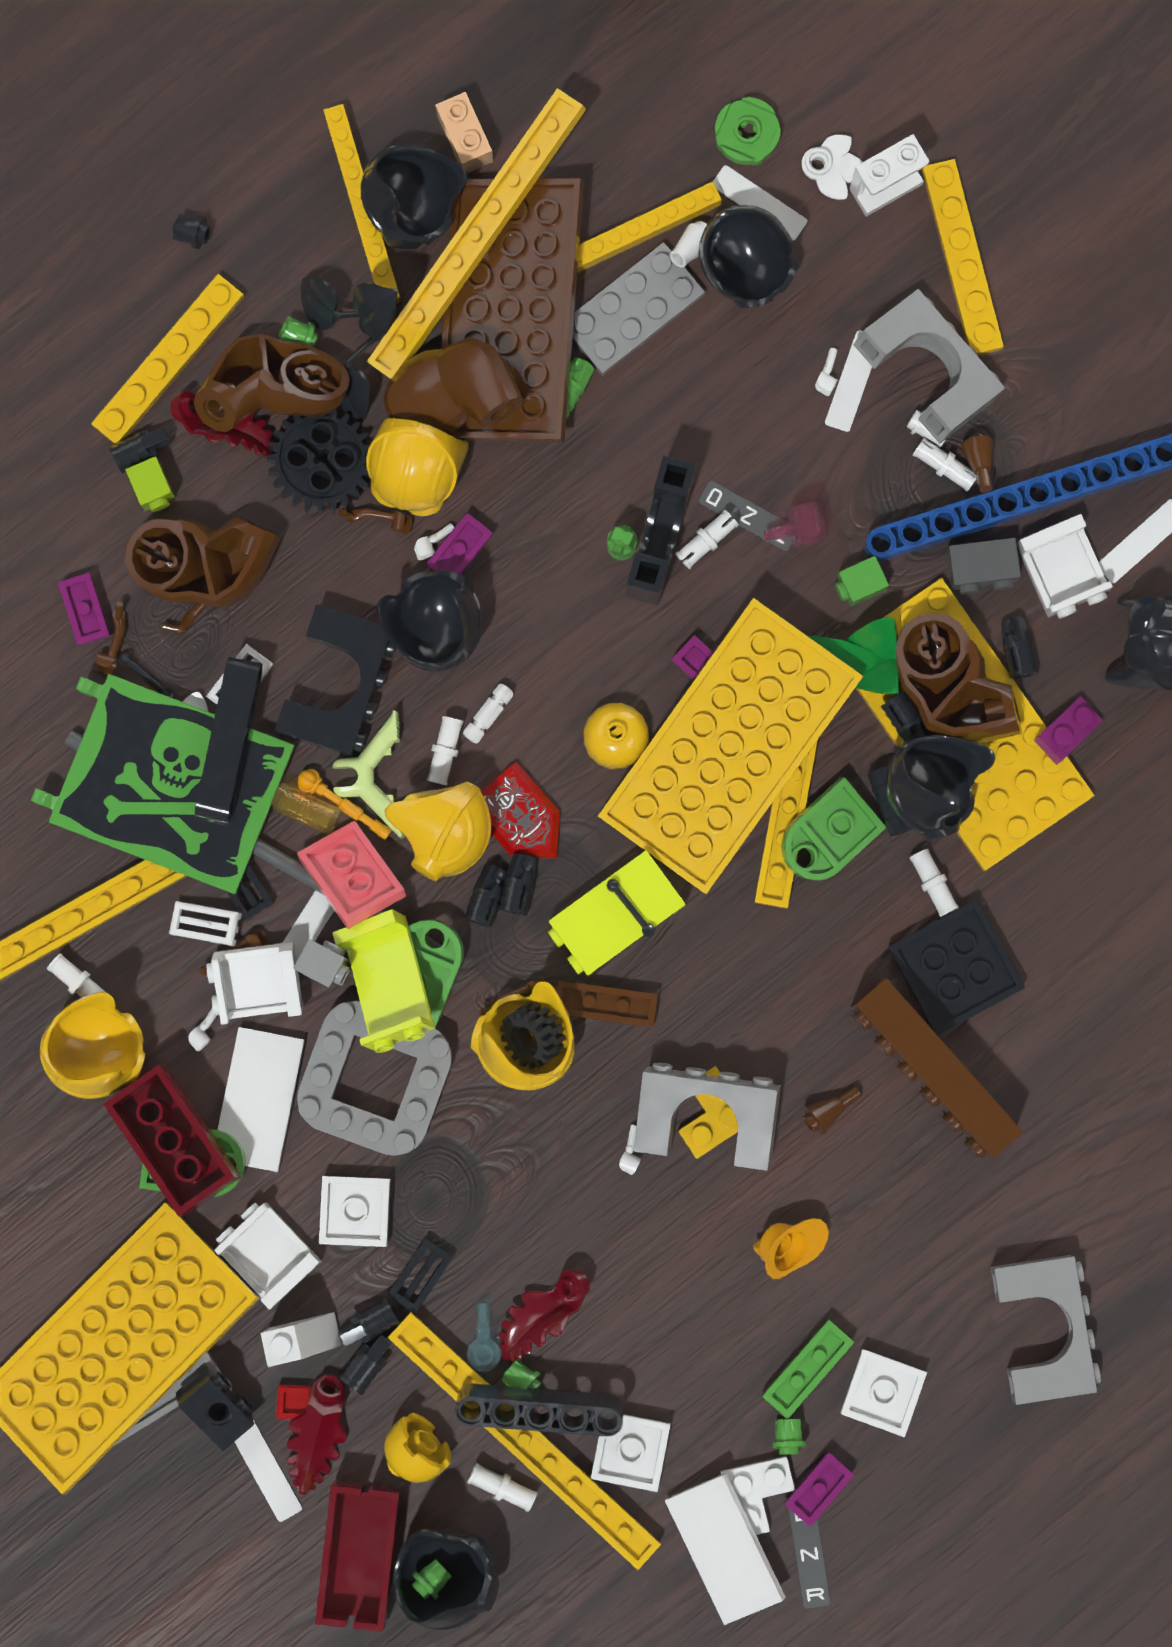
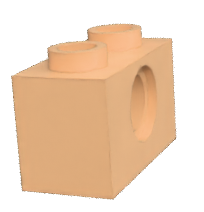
[435,92,493,173]

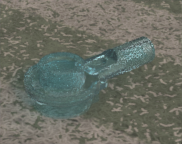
[467,1303,501,1372]

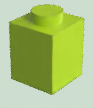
[125,456,176,512]

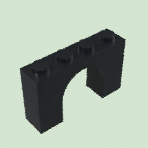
[626,455,696,606]
[274,604,395,757]

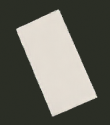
[218,1027,305,1172]
[665,1473,786,1625]

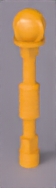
[298,769,392,840]

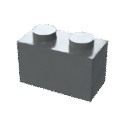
[946,538,1021,594]

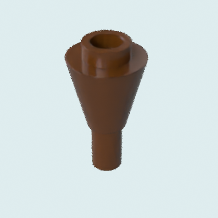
[961,434,994,493]
[802,1086,862,1135]

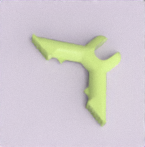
[332,711,405,839]

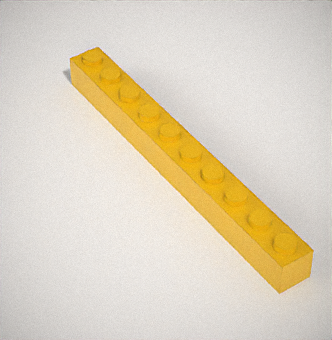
[323,104,401,303]
[577,182,722,273]

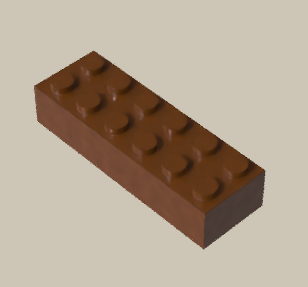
[851,978,1023,1159]

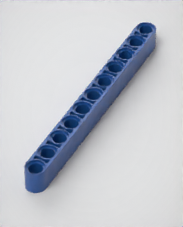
[864,434,1172,562]

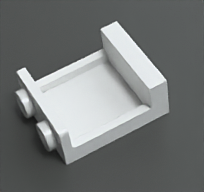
[850,134,929,217]
[1017,514,1113,619]
[207,942,303,1025]
[214,1202,322,1310]

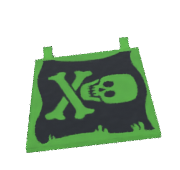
[31,674,295,895]

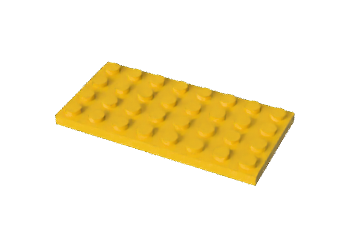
[855,578,1095,872]
[598,598,863,894]
[0,1202,260,1495]

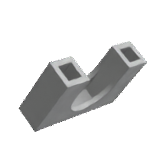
[853,289,1005,444]
[634,1063,781,1171]
[990,1255,1101,1405]

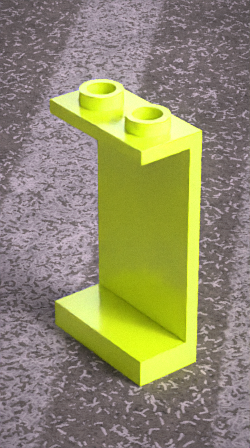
[547,850,686,976]
[333,909,435,1053]

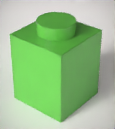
[834,556,889,607]

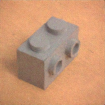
[293,939,352,990]

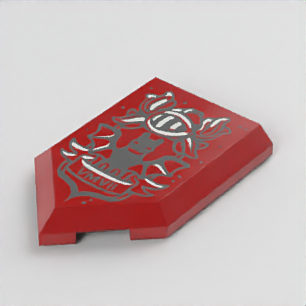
[481,762,560,859]

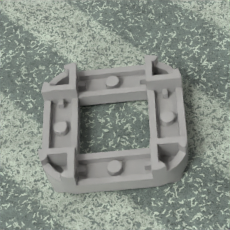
[297,1001,453,1156]

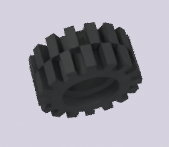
[500,1002,565,1069]

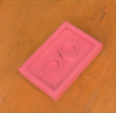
[297,821,406,929]

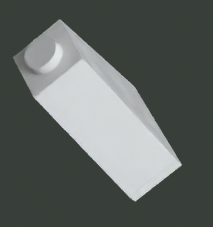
[260,1312,342,1367]

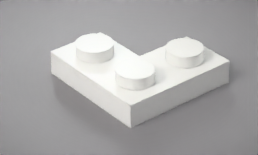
[720,1455,795,1535]

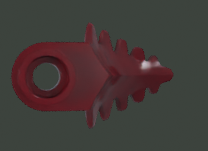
[170,391,276,459]
[499,1269,590,1362]
[286,1375,347,1495]

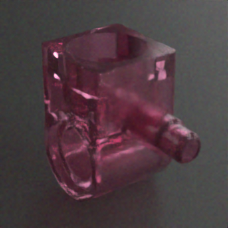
[764,501,828,548]

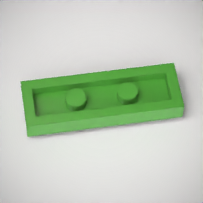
[761,1319,854,1419]

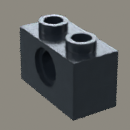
[176,1366,254,1451]

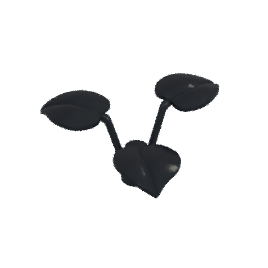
[301,276,398,420]

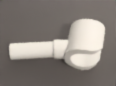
[815,348,838,396]
[414,523,454,561]
[189,1008,217,1051]
[619,1125,641,1175]

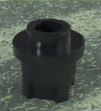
[172,214,211,249]

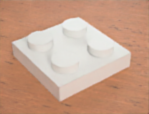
[319,1176,390,1247]
[840,1349,927,1437]
[591,1411,671,1492]

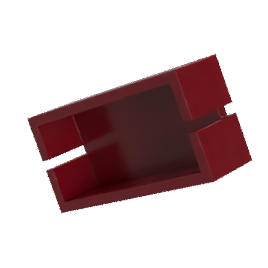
[315,1481,401,1632]

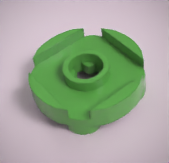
[715,97,781,166]

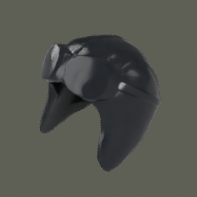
[361,145,467,250]
[699,205,799,308]
[377,569,484,672]
[1105,596,1172,690]
[885,735,995,842]
[393,1529,499,1630]

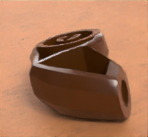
[194,334,350,432]
[383,337,524,434]
[125,516,282,609]
[896,613,1022,743]

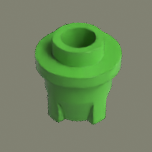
[278,316,318,347]
[501,1359,542,1389]
[772,1419,806,1455]
[412,1559,451,1600]

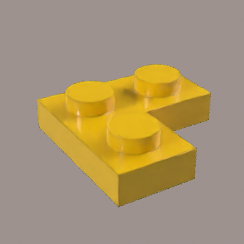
[678,1066,738,1159]

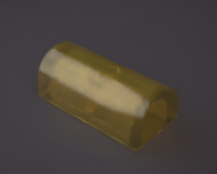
[271,783,343,835]

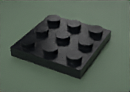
[887,899,1025,1036]

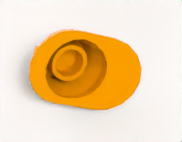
[753,1218,829,1279]

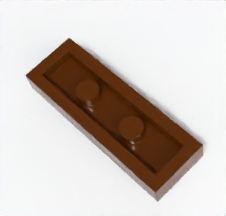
[557,980,658,1028]

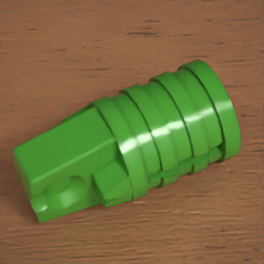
[566,357,594,419]
[607,525,637,561]

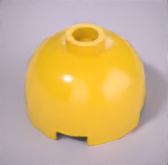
[583,703,649,769]
[384,1413,452,1483]

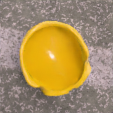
[366,417,469,516]
[385,781,491,881]
[471,981,575,1090]
[40,991,145,1099]

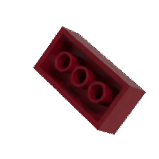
[103,1065,241,1217]

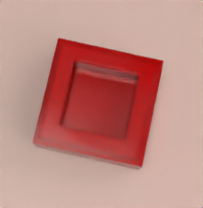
[276,1384,312,1420]

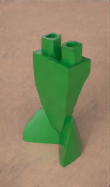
[808,617,901,695]

